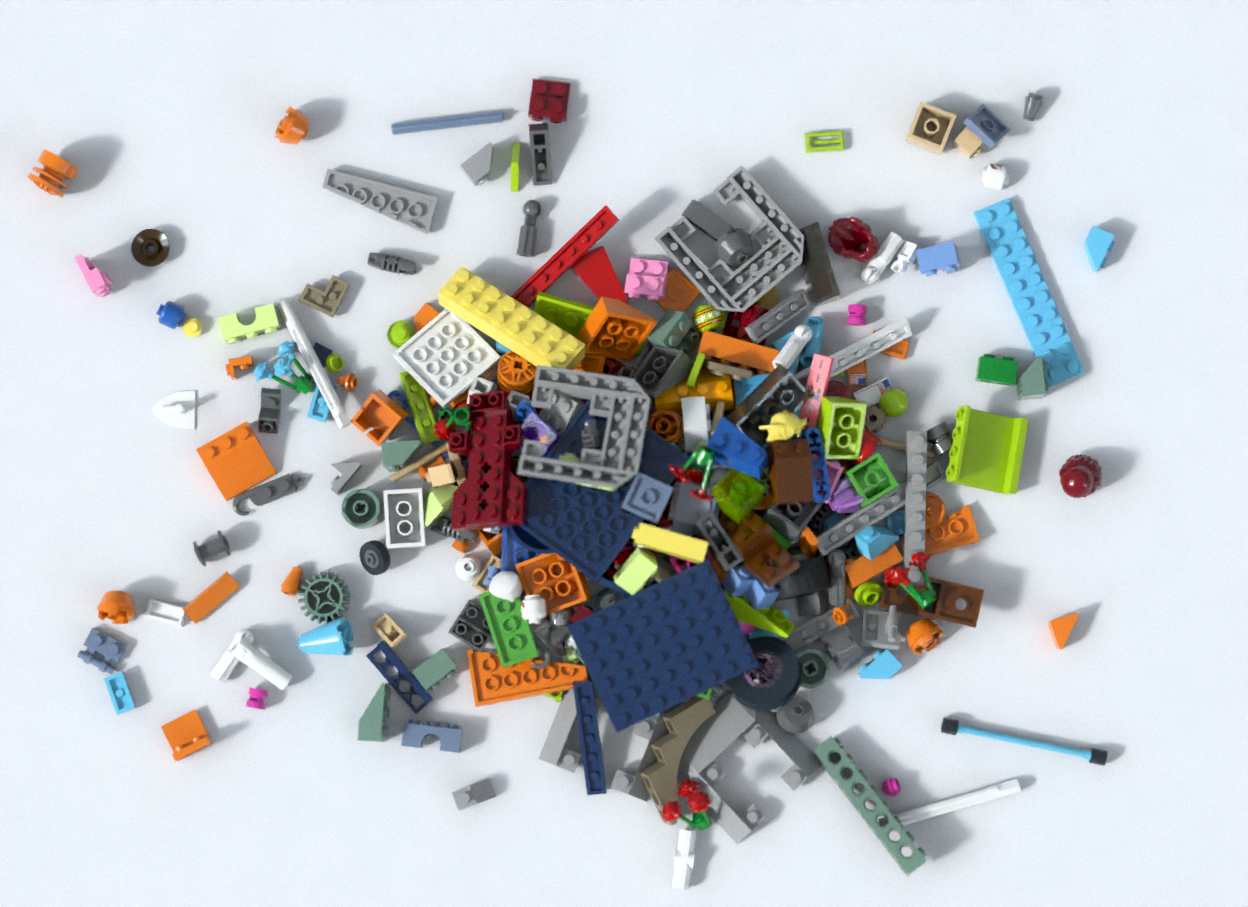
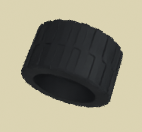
[775,556,831,601]

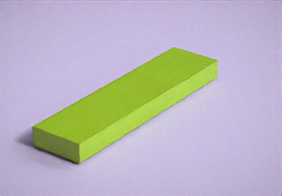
[398,371,441,445]

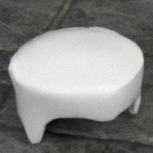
[489,571,523,603]

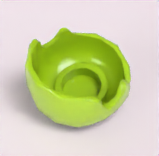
[879,387,908,417]

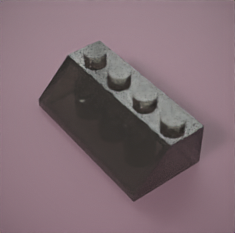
[799,222,840,307]
[725,364,812,447]

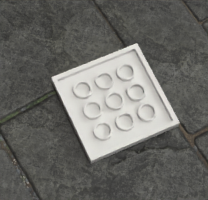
[393,309,501,408]

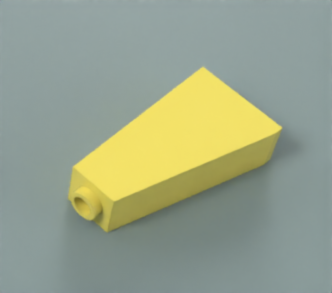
[632,523,709,564]

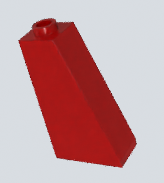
[570,246,630,305]

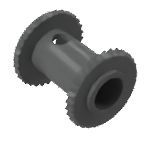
[193,530,231,566]

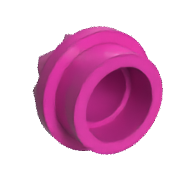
[881,777,901,796]

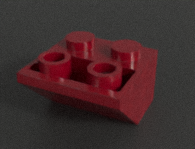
[723,305,769,346]

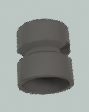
[927,422,953,457]

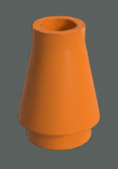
[281,567,303,597]

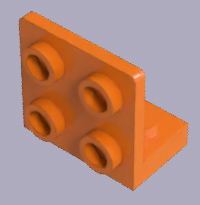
[161,710,213,761]

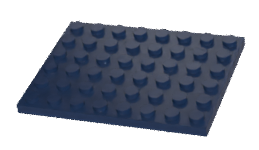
[519,399,690,583]
[567,559,759,733]

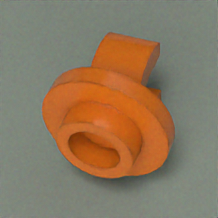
[336,373,358,392]
[833,605,854,625]

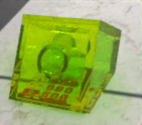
[711,468,765,524]

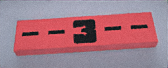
[800,353,834,431]

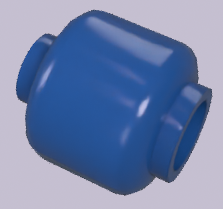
[156,301,186,329]

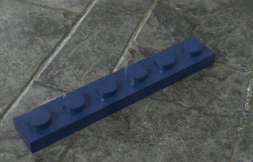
[573,679,607,795]

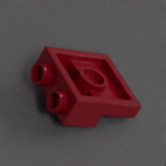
[528,79,571,124]

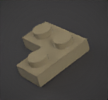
[299,275,350,318]
[702,359,752,381]

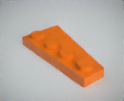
[900,504,980,556]

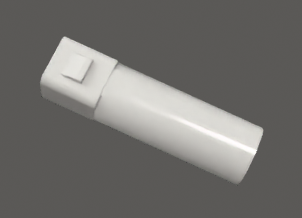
[231,637,293,690]

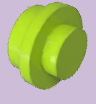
[326,354,344,373]

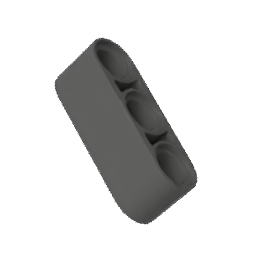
[681,199,736,242]

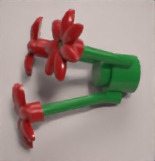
[670,445,715,501]

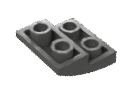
[448,600,492,652]

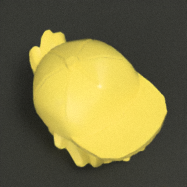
[759,411,807,443]

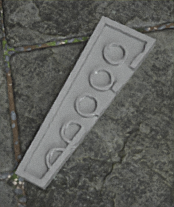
[323,169,438,235]

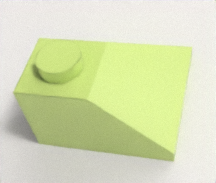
[423,484,459,527]

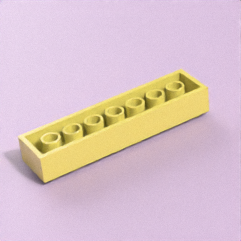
[439,266,586,370]

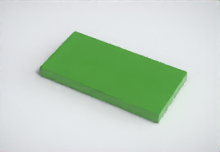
[479,591,540,668]

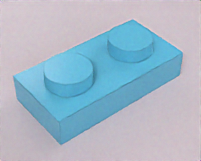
[307,384,337,423]
[104,672,136,715]

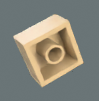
[905,102,956,155]

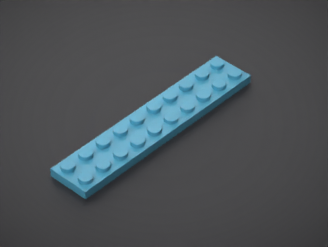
[973,198,1084,388]

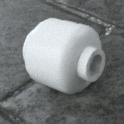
[981,164,1010,190]
[521,595,547,624]

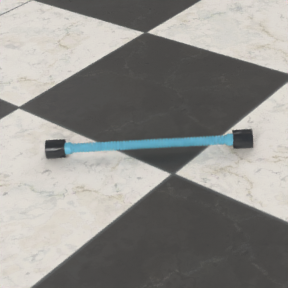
[941,717,1108,766]

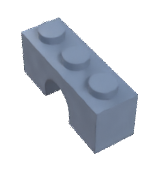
[401,719,463,753]

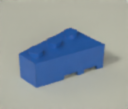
[706,416,768,479]

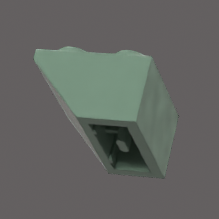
[647,309,702,357]
[1016,356,1048,400]

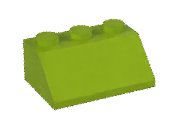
[814,396,867,459]

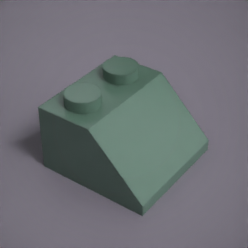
[381,440,423,472]

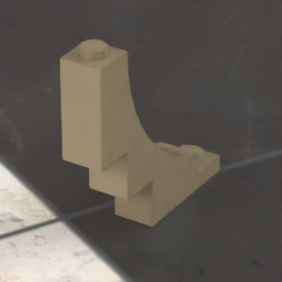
[640,696,716,826]

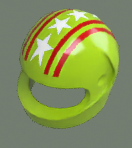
[692,303,726,333]

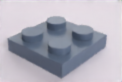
[963,104,1010,148]
[622,472,674,524]

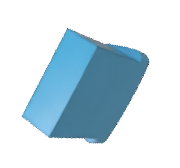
[886,509,905,536]

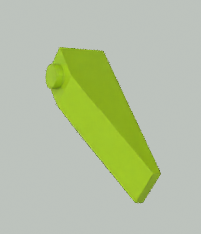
[724,589,795,638]

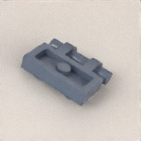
[77,628,128,674]

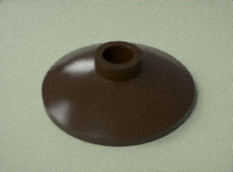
[131,229,170,267]

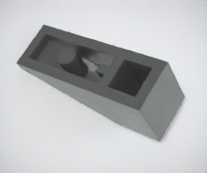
[529,123,552,186]
[695,511,744,571]

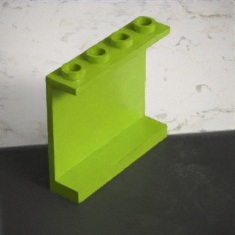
[946,405,1029,495]

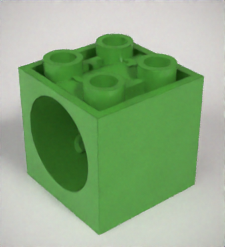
[839,452,899,508]

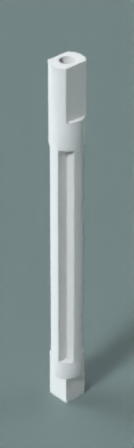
[277,299,351,429]
[878,779,1021,826]

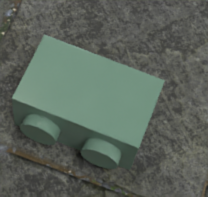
[412,648,457,691]

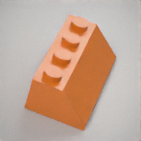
[698,330,778,375]

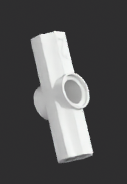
[672,829,696,890]

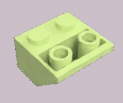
[614,547,658,595]

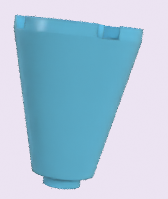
[298,617,354,656]

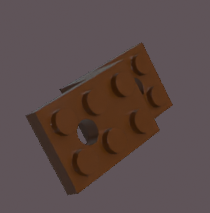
[718,498,800,589]
[879,577,984,628]

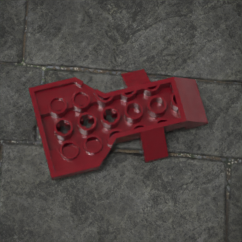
[449,390,527,532]

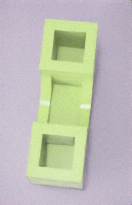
[217,303,281,344]

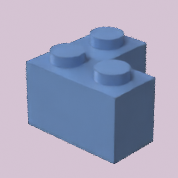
[915,241,961,276]
[722,566,780,610]

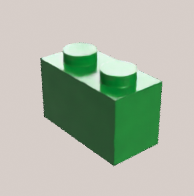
[975,354,1018,386]

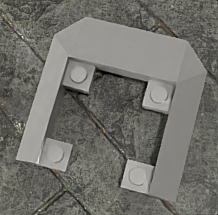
[654,165,804,312]
[517,365,650,489]
[538,665,679,801]
[677,692,822,844]

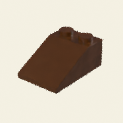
[765,439,814,504]

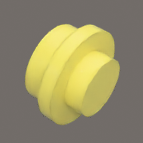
[183,318,202,337]

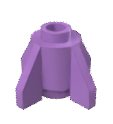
[828,477,864,513]

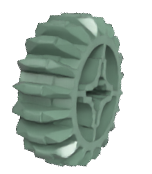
[298,572,350,624]

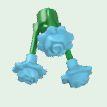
[254,341,315,395]

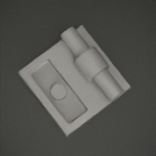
[861,605,902,650]

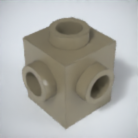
[864,406,886,434]

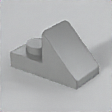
[330,462,362,495]

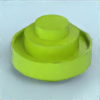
[387,321,415,349]
[854,580,882,607]

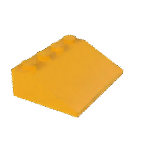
[655,361,734,415]

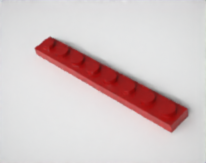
[511,205,620,308]

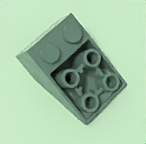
[358,683,391,742]

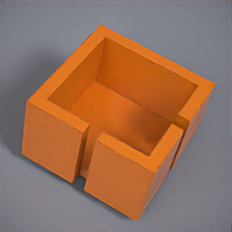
[350,389,408,446]

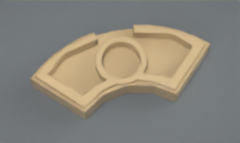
[445,440,466,486]

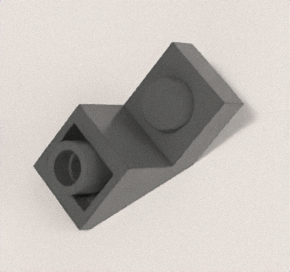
[258,388,281,434]

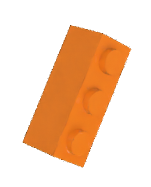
[845,543,903,590]

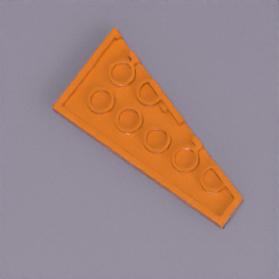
[467,650,589,707]

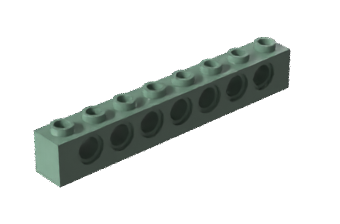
[812,736,927,876]

